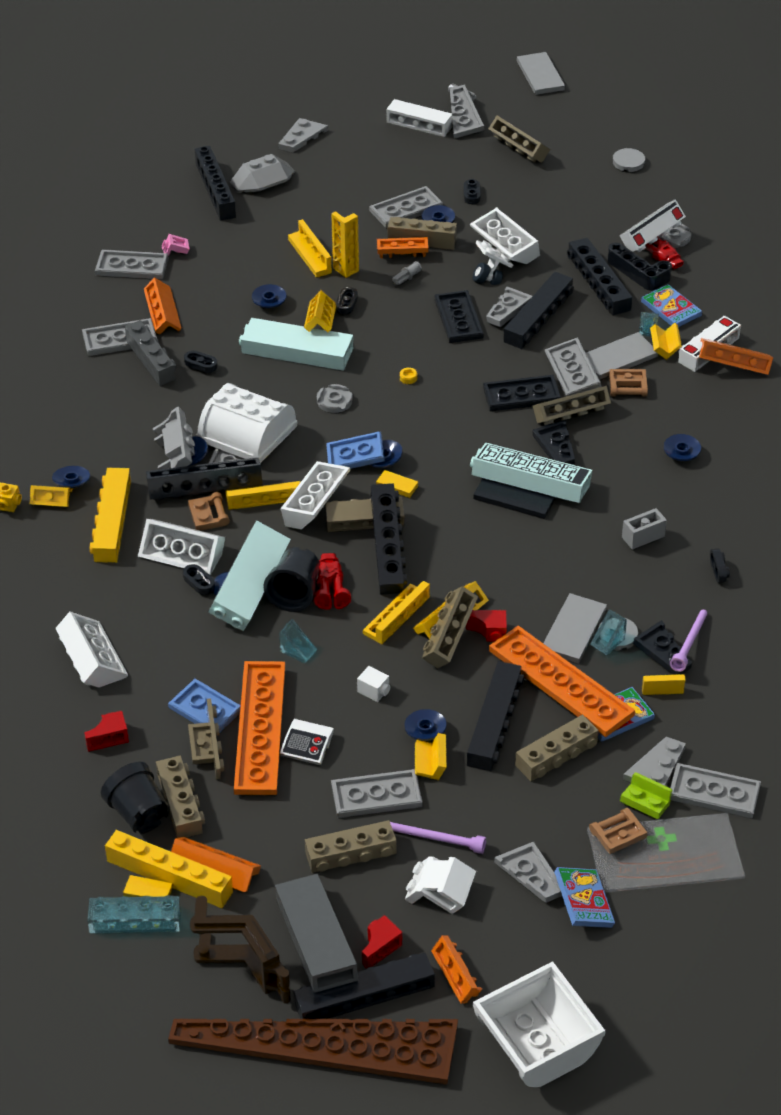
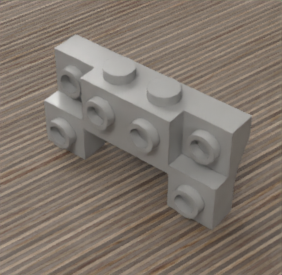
[153,406,195,485]

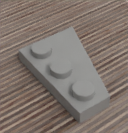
[279,118,328,152]
[486,287,532,327]
[623,737,686,786]
[494,842,562,903]

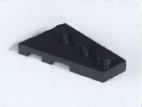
[532,419,575,465]
[633,620,692,675]

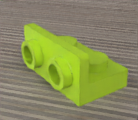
[620,772,673,819]

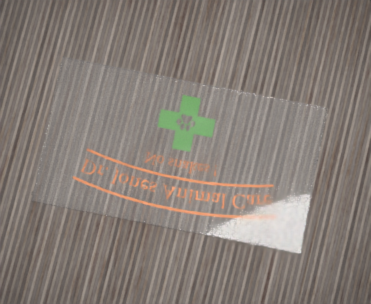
[587,813,745,893]

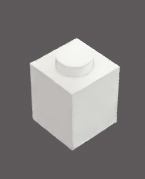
[357,666,390,702]

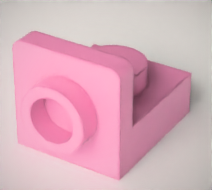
[162,234,190,256]

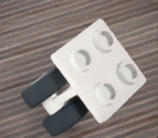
[473,240,513,285]

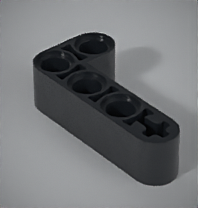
[608,243,672,290]

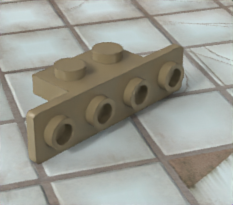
[188,698,224,780]

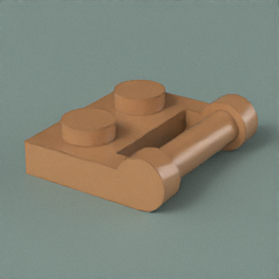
[609,369,648,397]
[188,492,230,531]
[589,808,647,854]

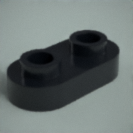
[464,179,480,205]
[336,287,358,315]
[184,350,218,373]
[710,548,730,583]
[183,564,215,595]

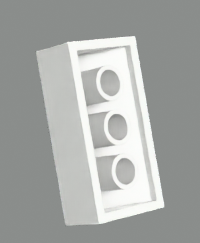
[470,208,540,264]
[281,461,350,530]
[138,519,226,575]
[55,611,128,687]

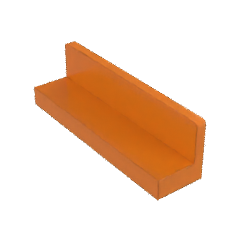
[144,277,182,334]
[699,338,773,375]
[171,837,261,892]

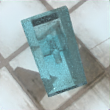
[639,312,659,336]
[590,609,627,655]
[279,619,317,663]

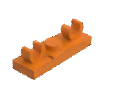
[377,237,428,258]
[431,935,482,1004]

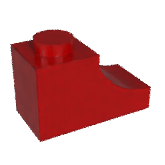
[466,610,507,642]
[84,711,129,752]
[362,915,403,969]

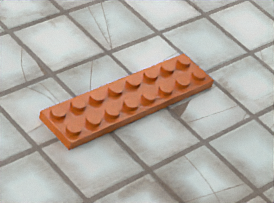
[489,626,635,737]
[234,661,285,795]

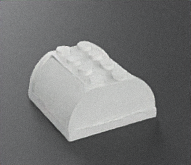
[196,383,297,463]
[473,961,605,1087]

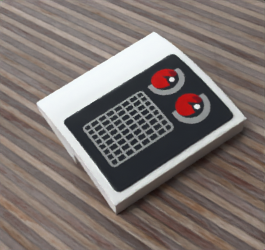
[280,719,334,765]

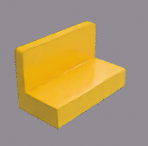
[650,323,682,359]
[29,485,73,507]
[415,733,446,780]

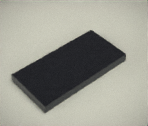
[434,290,484,343]
[483,375,561,411]
[473,478,556,519]

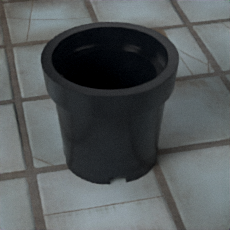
[263,547,320,612]
[100,762,170,834]

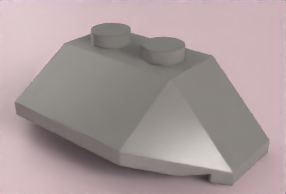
[230,154,295,193]

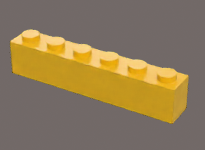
[90,468,131,562]
[105,830,233,908]

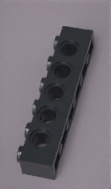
[194,146,236,221]
[567,237,632,316]
[146,457,263,500]
[371,483,407,595]

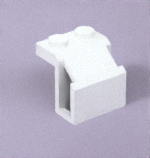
[405,857,476,914]

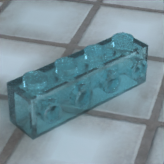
[88,895,181,933]

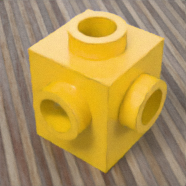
[0,482,22,512]

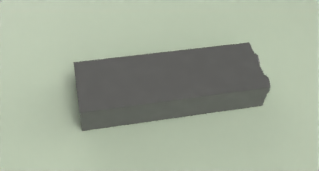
[275,874,358,993]

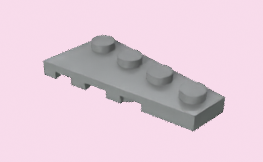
[450,85,484,139]

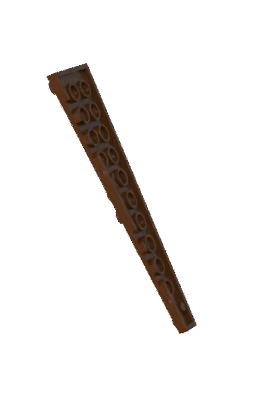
[168,1019,458,1085]

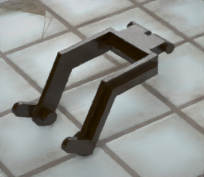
[190,896,291,1003]

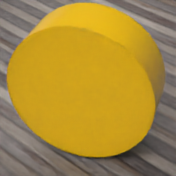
[400,368,418,384]

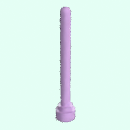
[670,610,707,672]
[390,822,486,854]

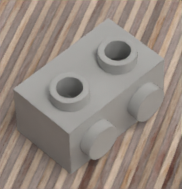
[622,508,667,549]

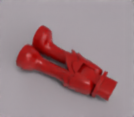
[645,236,684,269]
[314,553,351,610]

